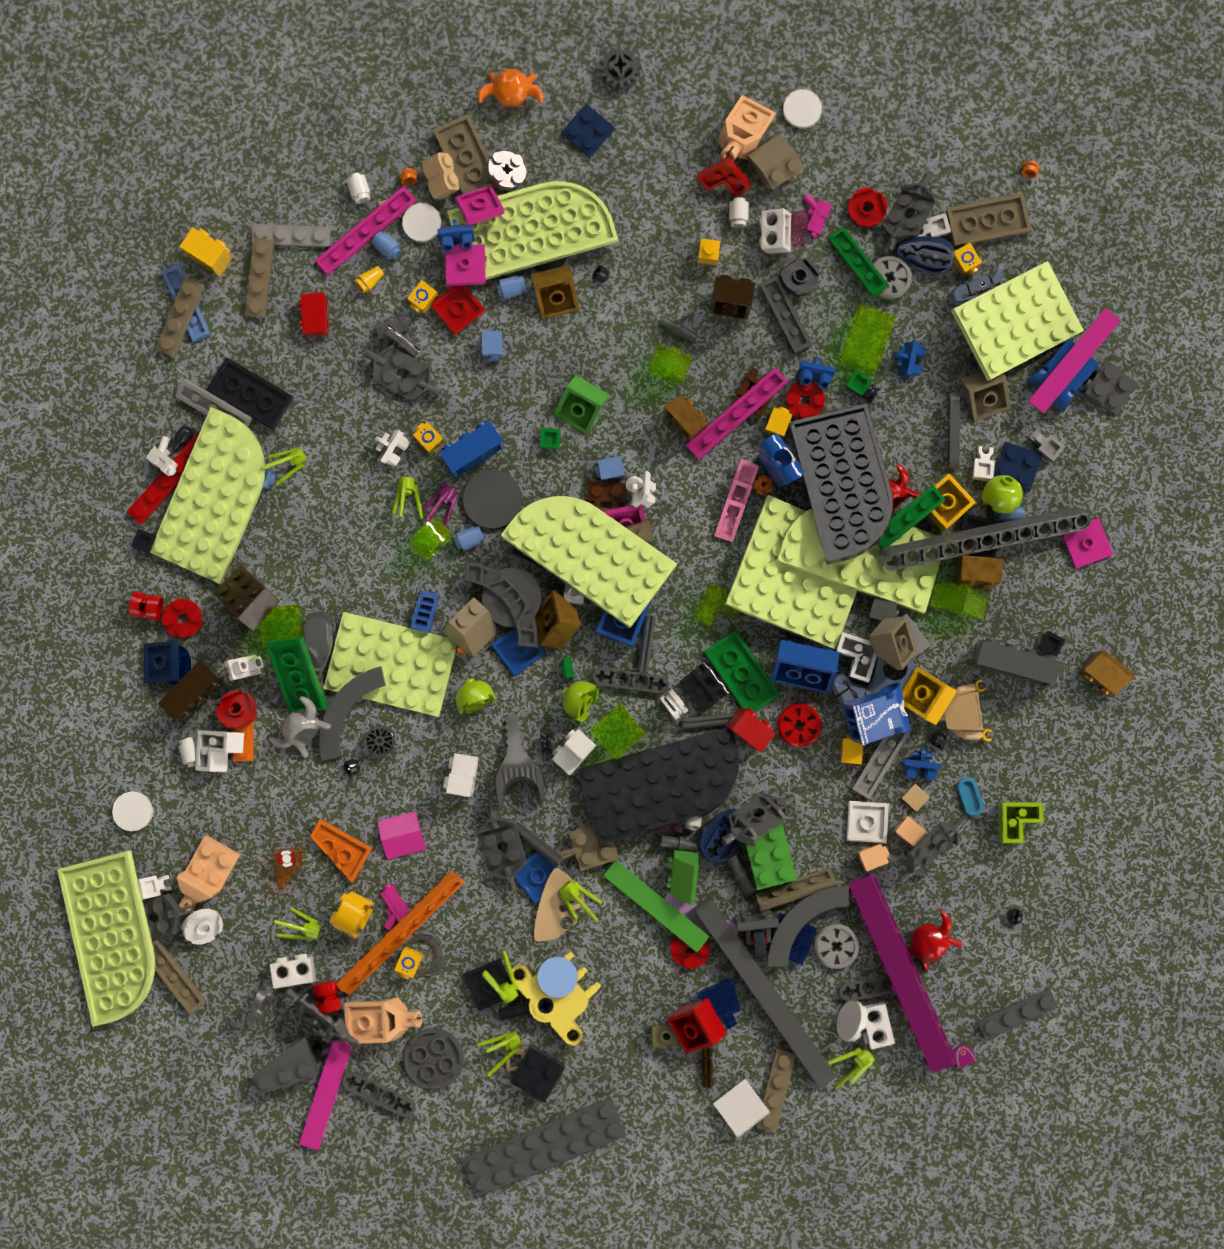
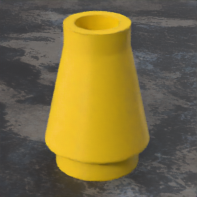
[354,266,384,293]

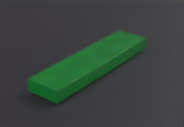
[828,226,890,298]
[877,485,946,549]

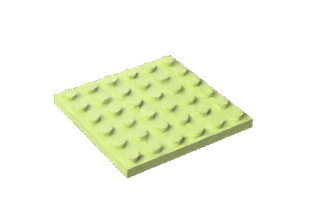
[724,495,857,650]

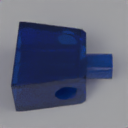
[697,977,740,1029]

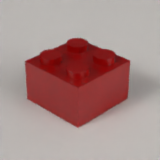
[666,998,727,1054]

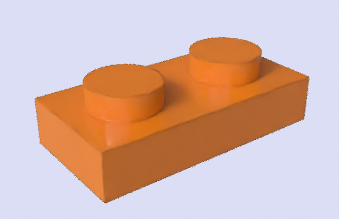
[233,721,254,761]

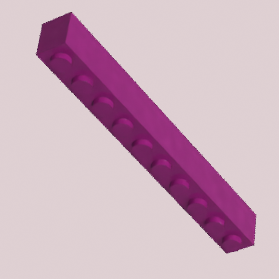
[849,873,958,1074]

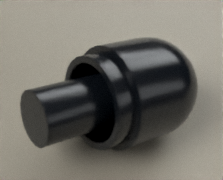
[170,426,194,451]

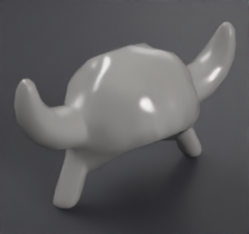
[269,696,331,758]

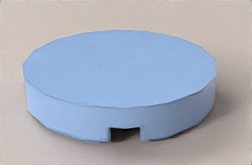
[537,956,578,998]

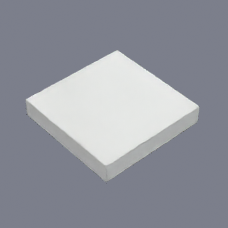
[846,801,889,844]
[713,1079,770,1137]

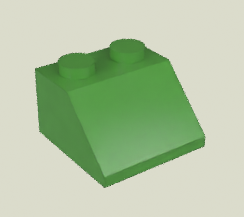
[554,376,610,435]
[667,850,698,905]

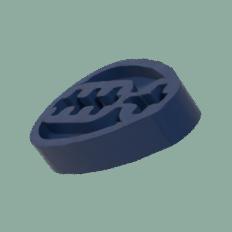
[897,236,955,275]
[697,809,739,862]

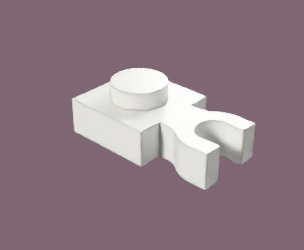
[918,213,951,237]
[972,446,995,481]
[137,875,172,900]

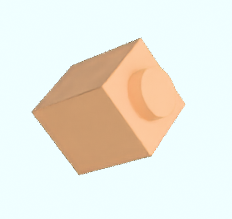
[893,816,927,847]
[857,843,890,872]

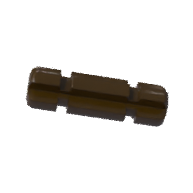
[701,1047,713,1088]

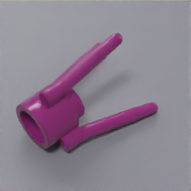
[422,484,458,531]

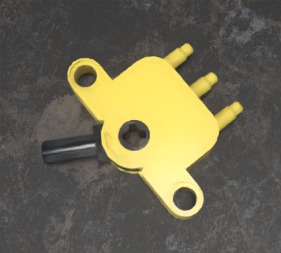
[499,952,601,1045]

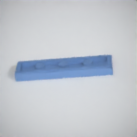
[161,264,211,343]

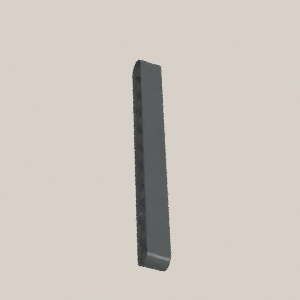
[878,507,1091,570]
[694,897,837,1089]

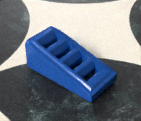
[410,590,440,633]

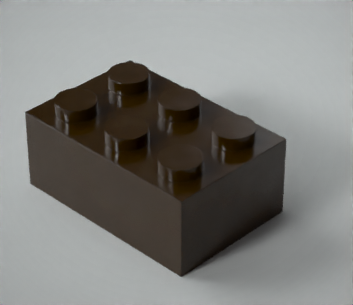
[709,275,755,320]
[214,565,280,631]
[158,660,224,722]

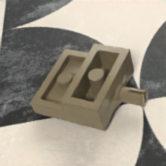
[560,825,619,871]

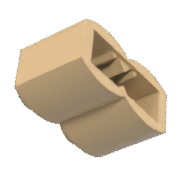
[423,152,459,199]

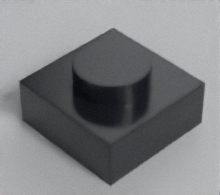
[131,528,157,555]
[1037,631,1065,657]

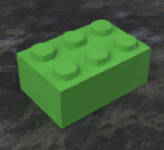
[745,823,797,890]

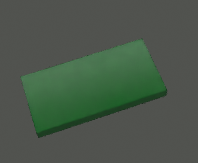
[703,630,780,712]
[265,636,328,713]

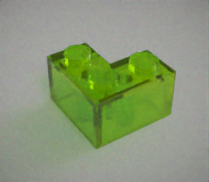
[692,582,741,628]
[930,582,990,621]

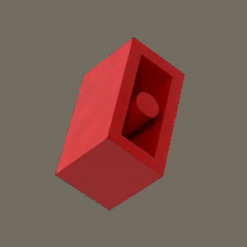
[298,292,329,336]
[726,707,776,752]

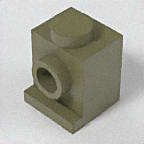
[652,1024,678,1048]

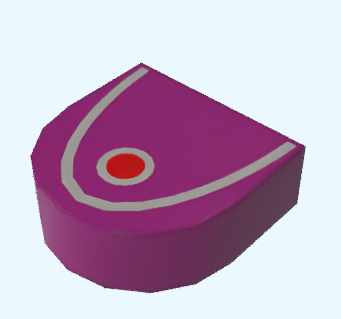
[954,1044,977,1068]

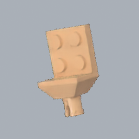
[717,95,776,162]
[177,835,241,911]
[344,998,422,1044]

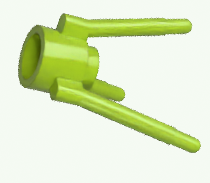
[261,447,307,486]
[392,477,423,519]
[559,880,602,922]
[273,907,322,942]
[482,950,519,1004]
[476,1031,522,1077]
[827,1047,875,1089]

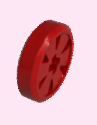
[777,704,822,747]

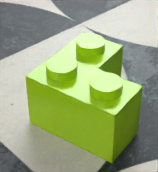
[998,802,1043,843]

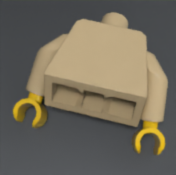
[938,680,992,741]

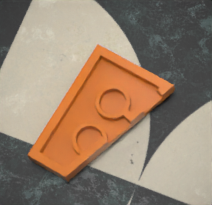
[310,819,373,883]

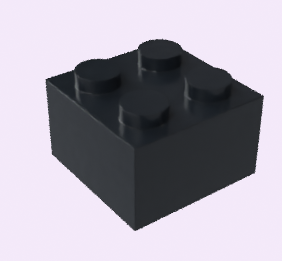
[510,1044,565,1103]

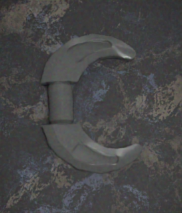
[410,932,445,976]

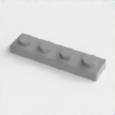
[251,224,331,248]
[175,378,252,427]
[852,732,910,799]

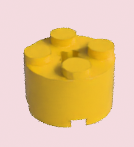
[330,891,374,938]

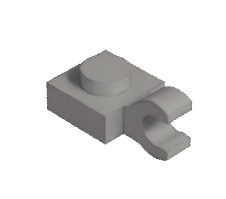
[1028,430,1066,463]

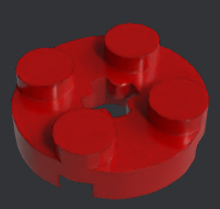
[848,188,887,228]
[786,382,826,419]
[162,599,203,638]
[216,690,257,731]
[670,935,711,969]

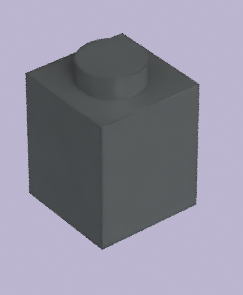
[867,598,899,622]

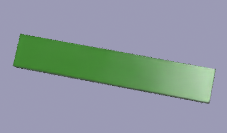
[603,860,710,952]

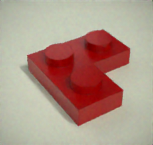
[697,157,751,197]

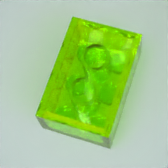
[837,304,896,376]

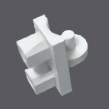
[375,430,410,466]
[626,471,656,508]
[224,655,263,681]

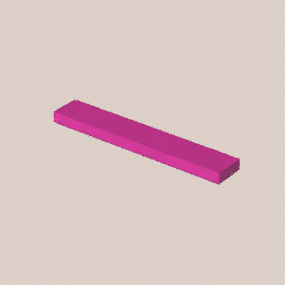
[315,186,417,277]
[1028,308,1121,414]
[686,367,789,460]
[299,1041,352,1150]

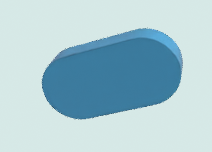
[957,777,984,816]

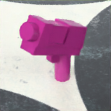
[803,194,832,239]
[381,883,410,930]

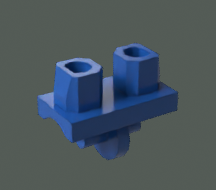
[437,220,475,252]
[892,340,926,377]
[795,357,835,389]
[902,747,941,780]

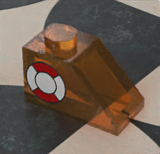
[274,847,305,890]

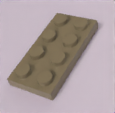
[433,114,496,194]
[946,193,1032,248]

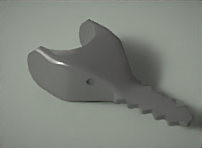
[304,611,334,703]
[496,712,546,807]

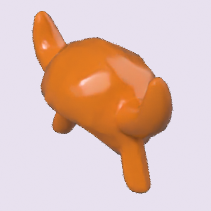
[478,69,544,107]

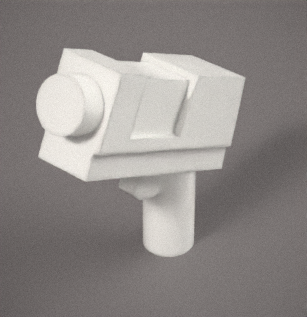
[146,436,178,476]

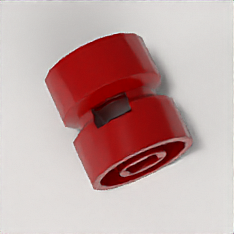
[129,591,164,621]
[311,980,342,1014]

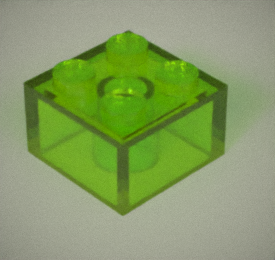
[260,604,305,650]
[590,703,647,760]

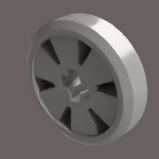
[873,256,912,300]
[814,924,859,969]

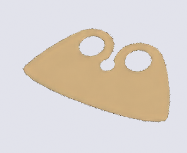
[534,868,585,942]

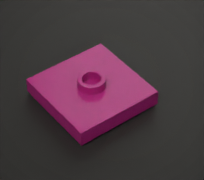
[455,185,505,226]
[446,244,486,286]
[1062,518,1113,569]

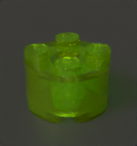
[647,344,693,384]
[407,516,452,560]

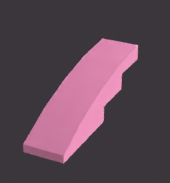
[714,459,759,542]

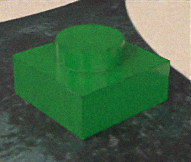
[845,369,873,397]
[540,428,561,450]
[560,658,575,679]

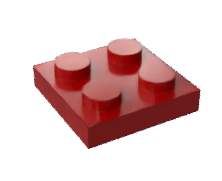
[431,285,486,336]

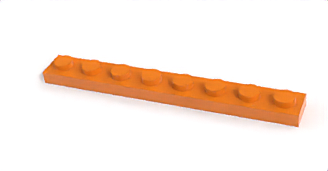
[336,871,465,995]

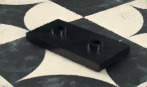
[206,357,294,430]

